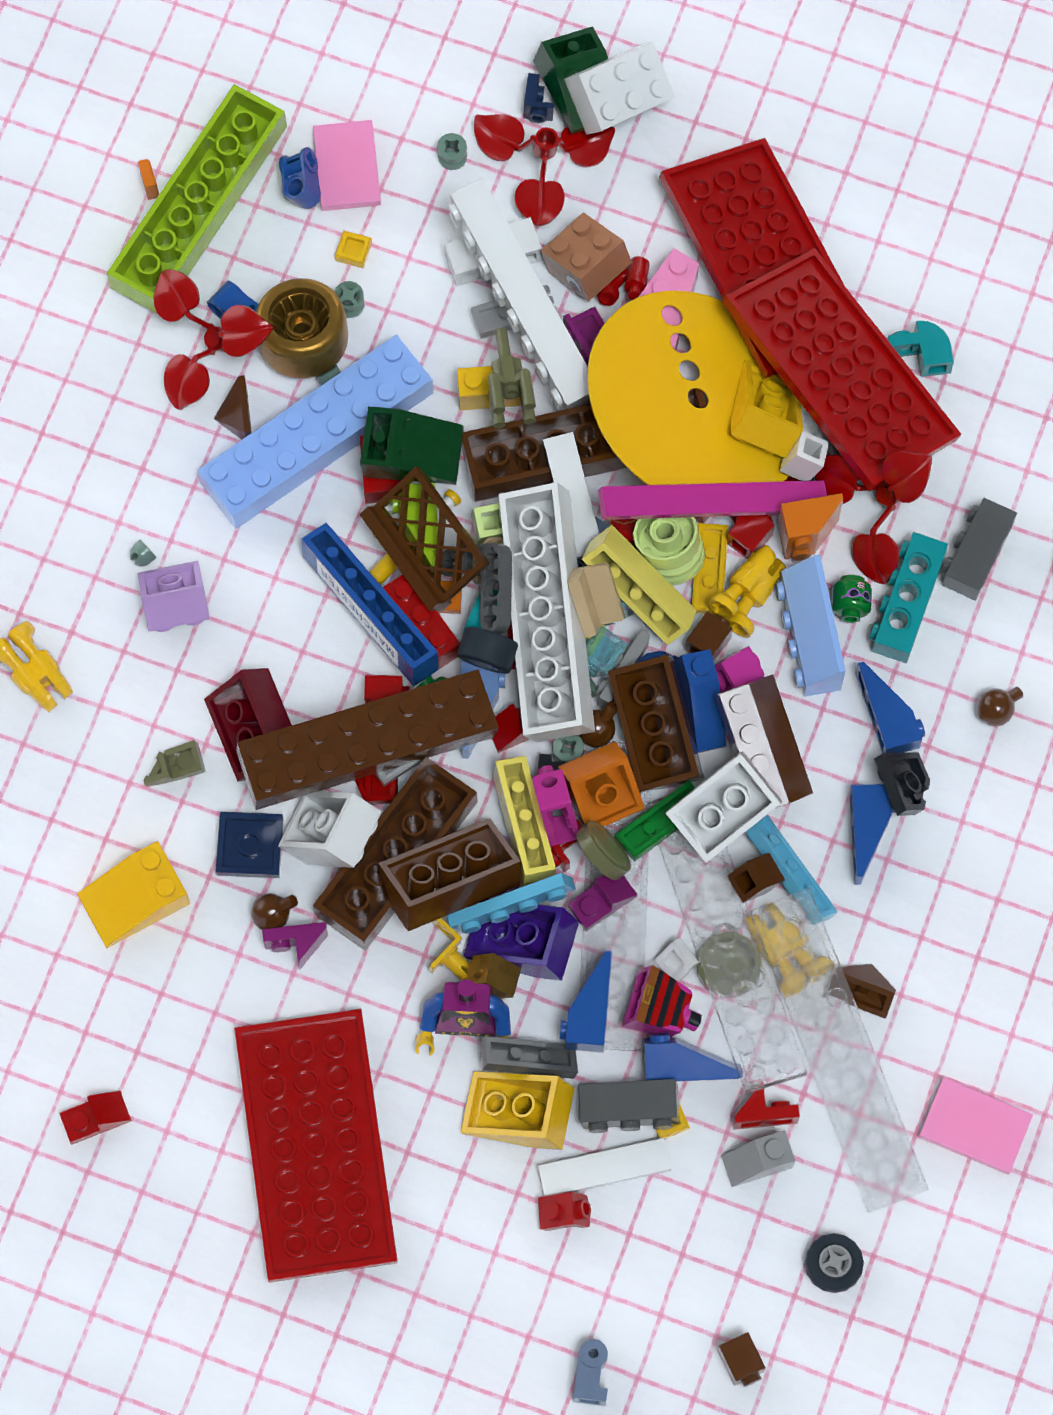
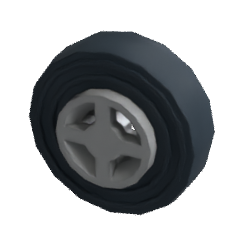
[805,1233,864,1293]

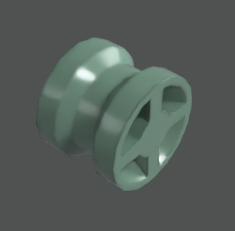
[437,133,467,170]
[334,281,365,318]
[553,735,584,764]

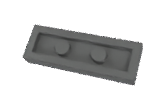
[480,1036,578,1079]

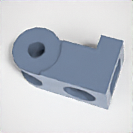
[573,1339,608,1406]

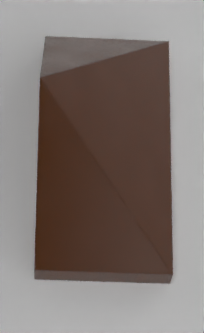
[214,375,252,440]
[826,964,896,1019]

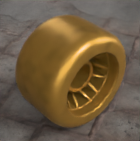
[256,278,348,379]

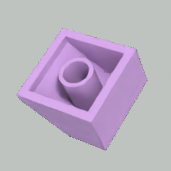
[138,560,210,632]

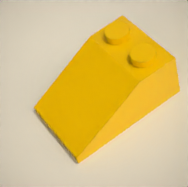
[731,360,803,458]
[77,841,191,949]
[461,1071,575,1150]

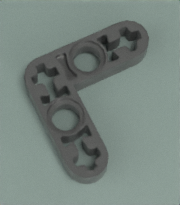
[441,543,512,634]

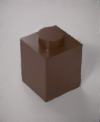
[685,612,733,661]
[727,853,785,903]
[717,1332,766,1387]

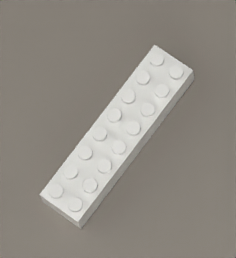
[448,177,591,411]
[499,482,595,742]

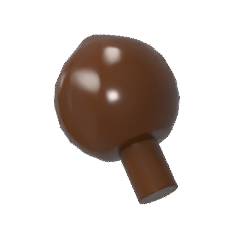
[977,687,1023,727]
[579,702,618,748]
[251,893,298,930]

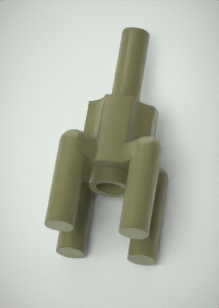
[488,328,536,429]

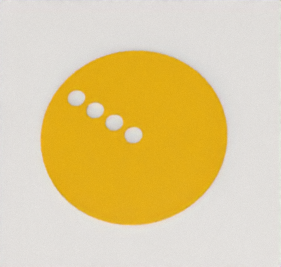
[587,290,789,485]

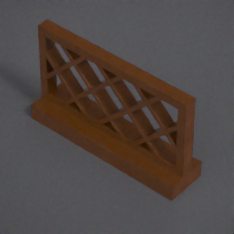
[359,467,490,611]

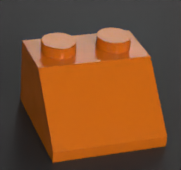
[777,493,843,561]
[558,741,645,827]

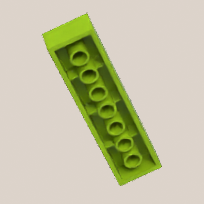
[106,84,287,314]

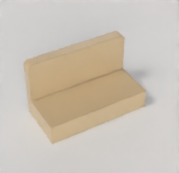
[567,562,625,638]

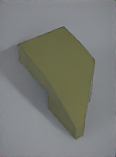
[143,740,206,787]

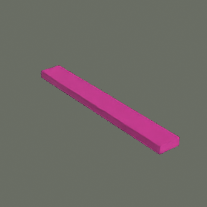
[598,480,827,520]

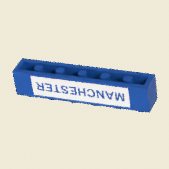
[301,522,439,687]

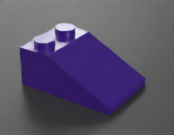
[464,899,579,981]

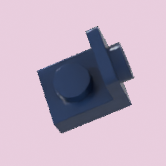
[523,73,554,123]

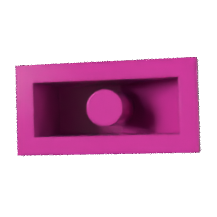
[715,646,764,692]

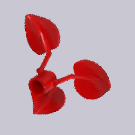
[474,114,615,226]
[154,269,274,410]
[815,451,932,584]

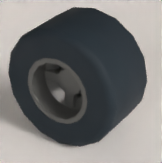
[457,627,518,674]

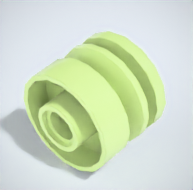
[633,517,705,586]

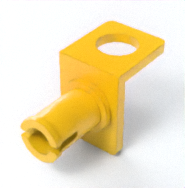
[428,918,470,981]

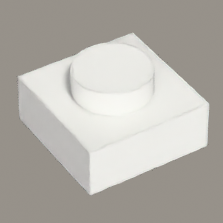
[655,938,699,982]

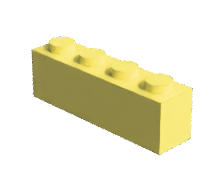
[582,525,697,645]
[493,755,556,887]

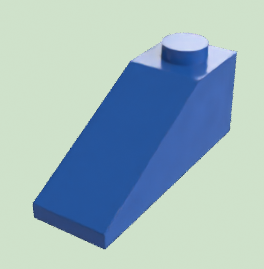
[674,649,726,753]
[855,662,925,753]
[849,784,896,885]
[560,951,612,1053]
[643,1033,743,1081]

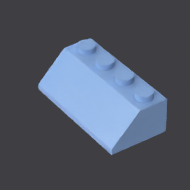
[776,554,846,697]

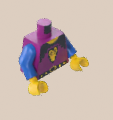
[415,979,511,1056]

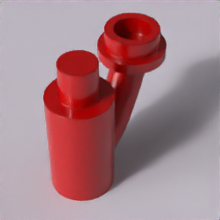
[597,256,650,306]

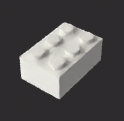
[564,42,675,135]
[666,751,782,863]
[278,792,382,868]

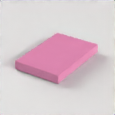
[313,120,381,211]
[919,1077,1033,1175]

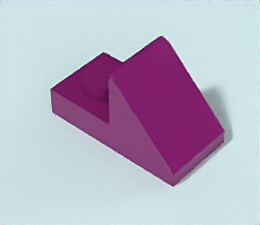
[568,875,638,931]
[262,922,328,969]

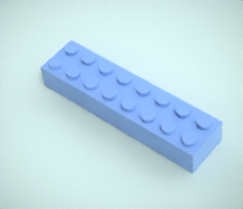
[197,334,433,529]

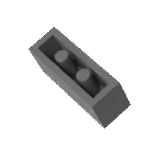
[941,498,1017,601]
[579,1079,680,1133]

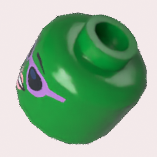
[831,575,872,623]

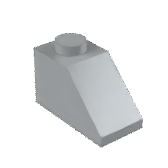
[722,1130,796,1187]

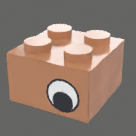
[541,212,632,301]

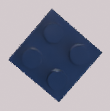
[216,812,284,878]

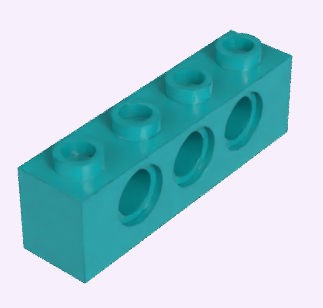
[869,532,948,664]

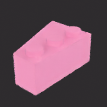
[639,248,699,351]

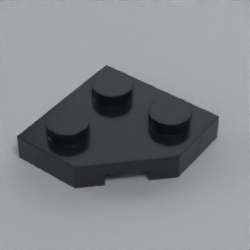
[874,752,930,816]

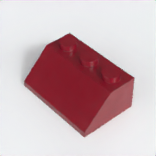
[204,668,292,782]

